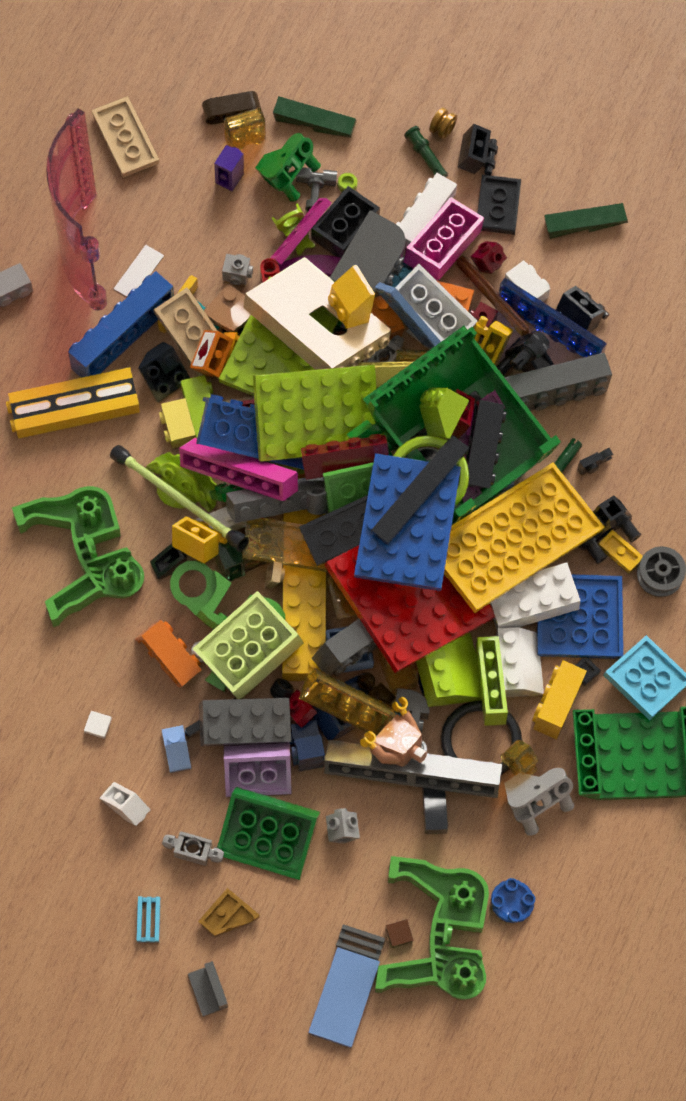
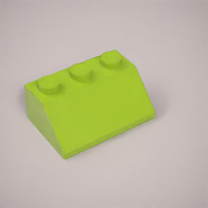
[419,388,469,439]

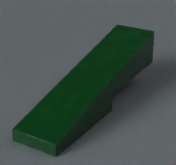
[273,96,357,137]
[544,203,628,239]

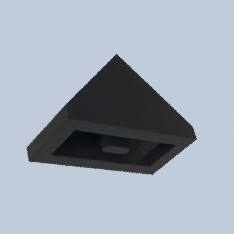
[150,543,188,579]

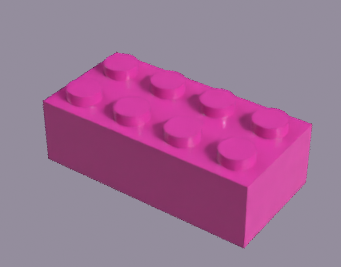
[403,197,484,281]

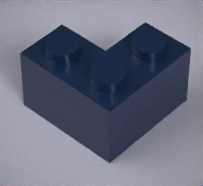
[289,720,325,772]

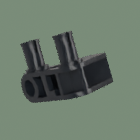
[496,331,554,376]
[578,495,642,564]

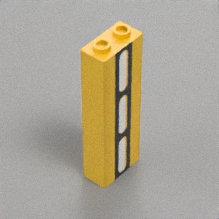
[6,367,140,439]

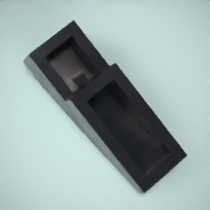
[422,788,448,834]

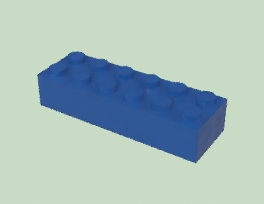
[68,271,174,378]

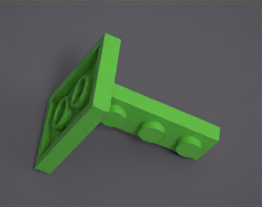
[322,462,374,513]

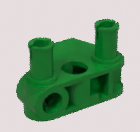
[255,133,321,202]

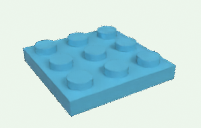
[603,635,686,720]

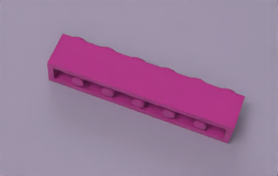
[179,438,298,501]

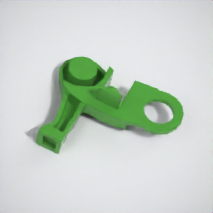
[170,561,285,693]

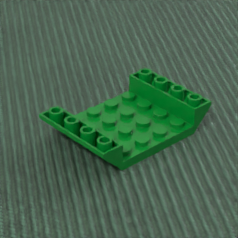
[572,706,686,800]

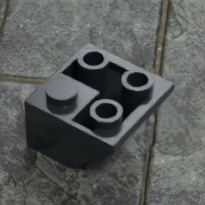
[138,341,190,402]

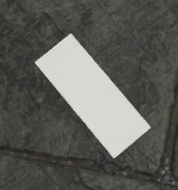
[114,245,164,296]

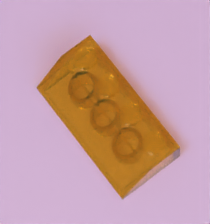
[299,668,395,736]

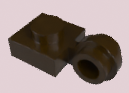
[357,672,396,713]

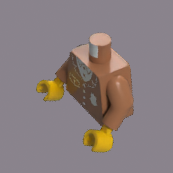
[360,697,427,767]

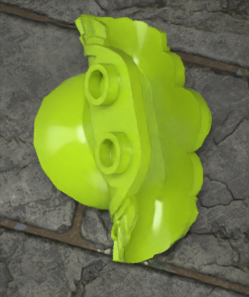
[146,452,217,512]

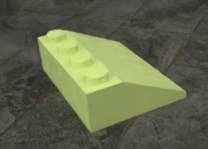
[193,591,304,699]

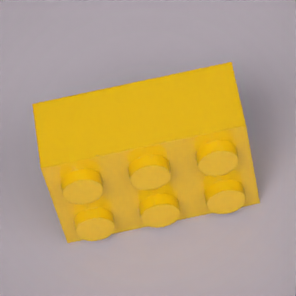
[532,660,587,740]

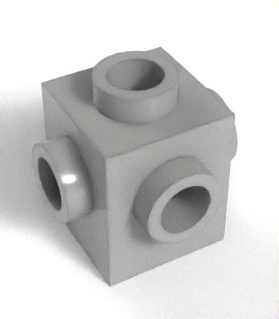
[222,254,253,285]
[326,808,360,844]

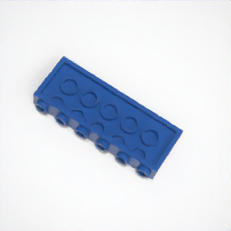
[196,394,304,470]

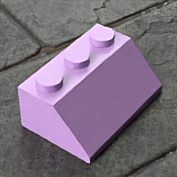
[224,743,291,797]

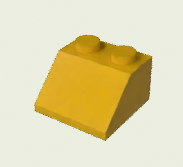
[328,265,375,329]

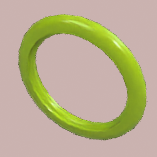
[393,435,469,506]

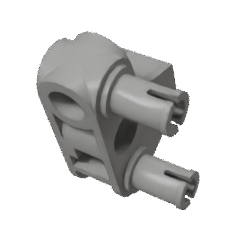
[504,768,574,836]

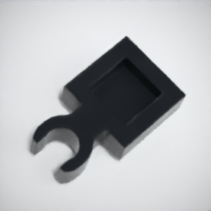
[577,448,614,475]

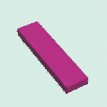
[271,198,332,265]

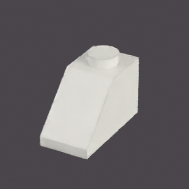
[100,782,151,826]

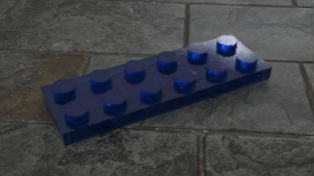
[498,278,607,358]

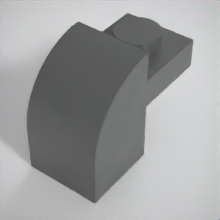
[394,688,429,733]

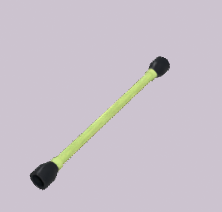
[110,445,249,552]

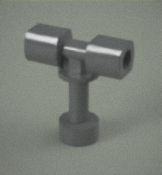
[296,167,337,212]

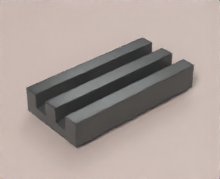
[336,924,385,961]

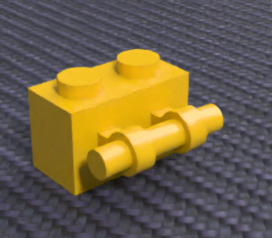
[473,316,514,366]
[172,516,228,564]

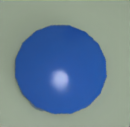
[491,878,535,923]

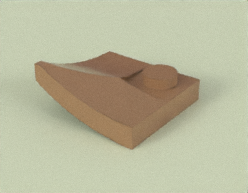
[204,284,251,332]

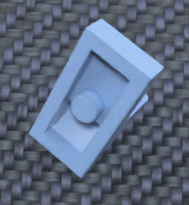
[162,725,191,773]

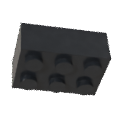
[311,186,380,258]

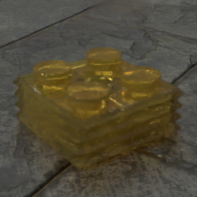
[224,108,266,150]

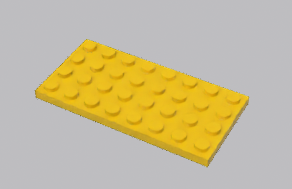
[444,463,605,613]

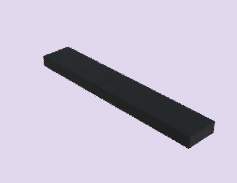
[371,435,469,545]

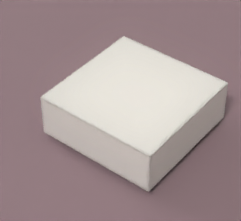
[84,711,112,739]

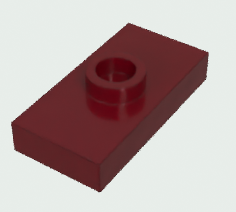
[289,689,317,728]

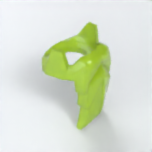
[272,203,316,256]

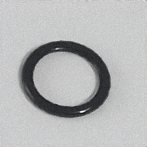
[440,701,522,775]

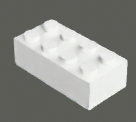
[490,563,580,629]

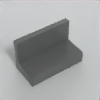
[188,961,228,1017]

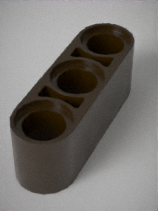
[202,91,262,125]

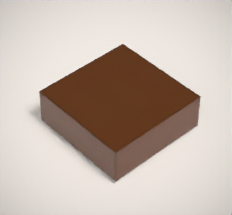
[386,919,414,948]

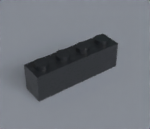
[465,400,506,490]

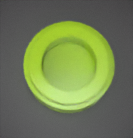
[338,173,358,192]

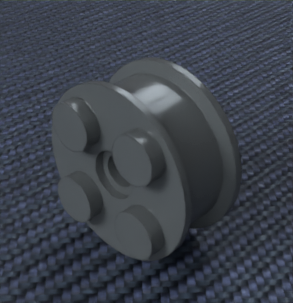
[637,546,686,597]

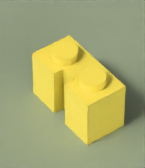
[159,398,196,449]

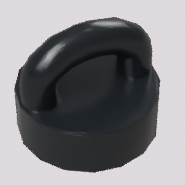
[270,678,294,698]

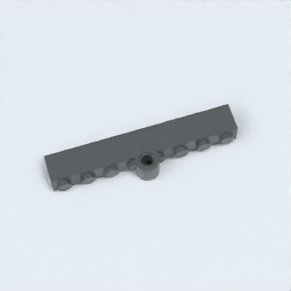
[226,477,328,523]
[324,740,502,798]

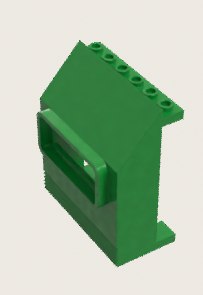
[363,326,561,525]

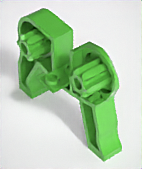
[12,486,144,627]
[375,856,489,1000]

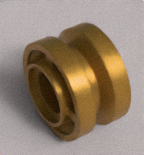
[429,107,457,139]

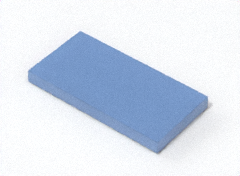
[375,282,441,349]
[308,947,380,1048]

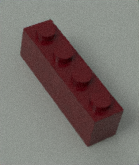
[301,434,389,480]

